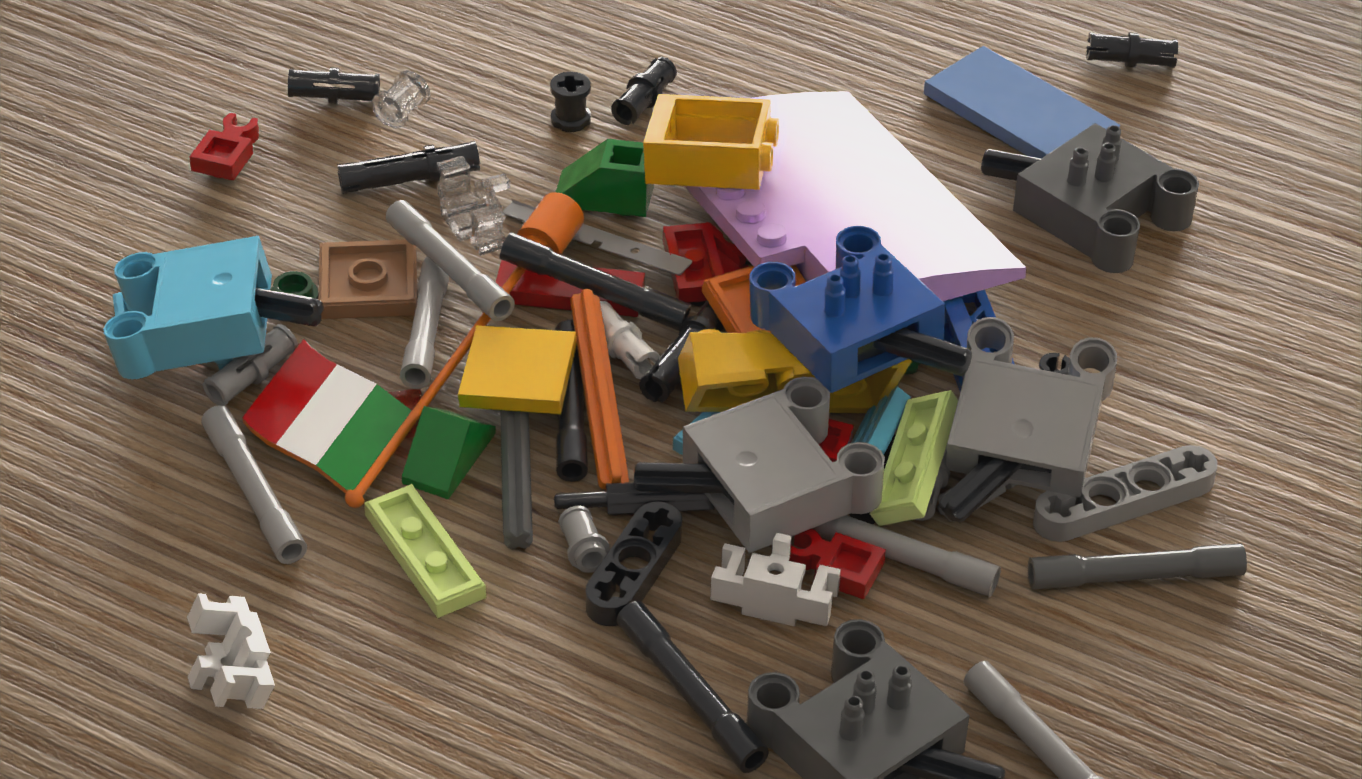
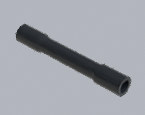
[500,232,692,331]
[555,320,588,482]
[617,601,769,773]

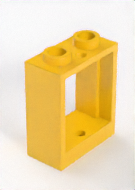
[643,94,779,190]

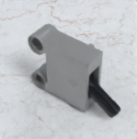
[939,317,1117,523]
[634,377,885,553]

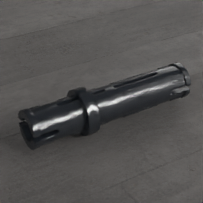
[337,141,480,194]
[639,300,724,402]

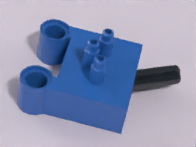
[749,226,972,393]

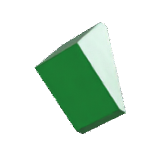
[401,406,496,499]

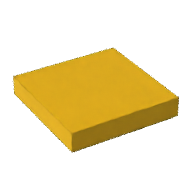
[458,325,577,414]

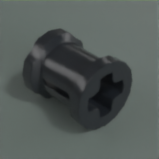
[550,72,591,132]

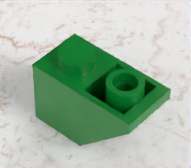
[556,139,654,217]

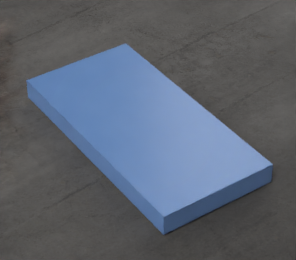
[924,46,1120,159]

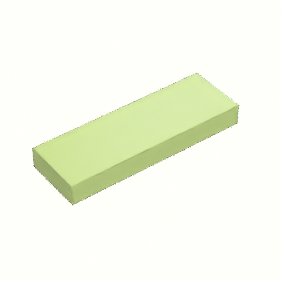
[870,390,958,526]
[364,484,486,618]

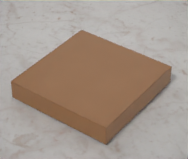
[318,239,418,319]

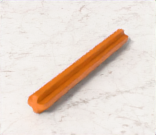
[570,289,629,491]

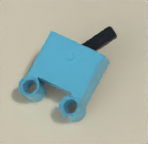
[103,236,324,379]

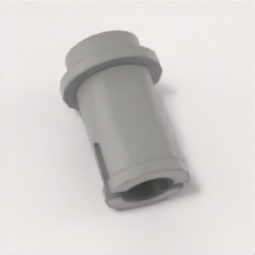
[558,506,610,572]

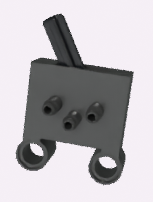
[981,123,1199,273]
[746,619,1005,779]

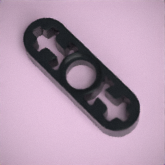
[586,502,682,626]

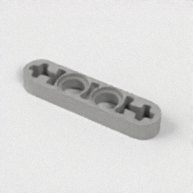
[1033,445,1217,542]

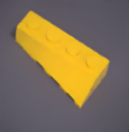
[678,329,911,413]

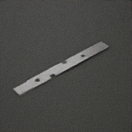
[500,200,692,275]

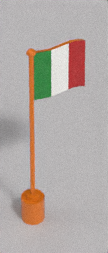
[242,192,584,508]

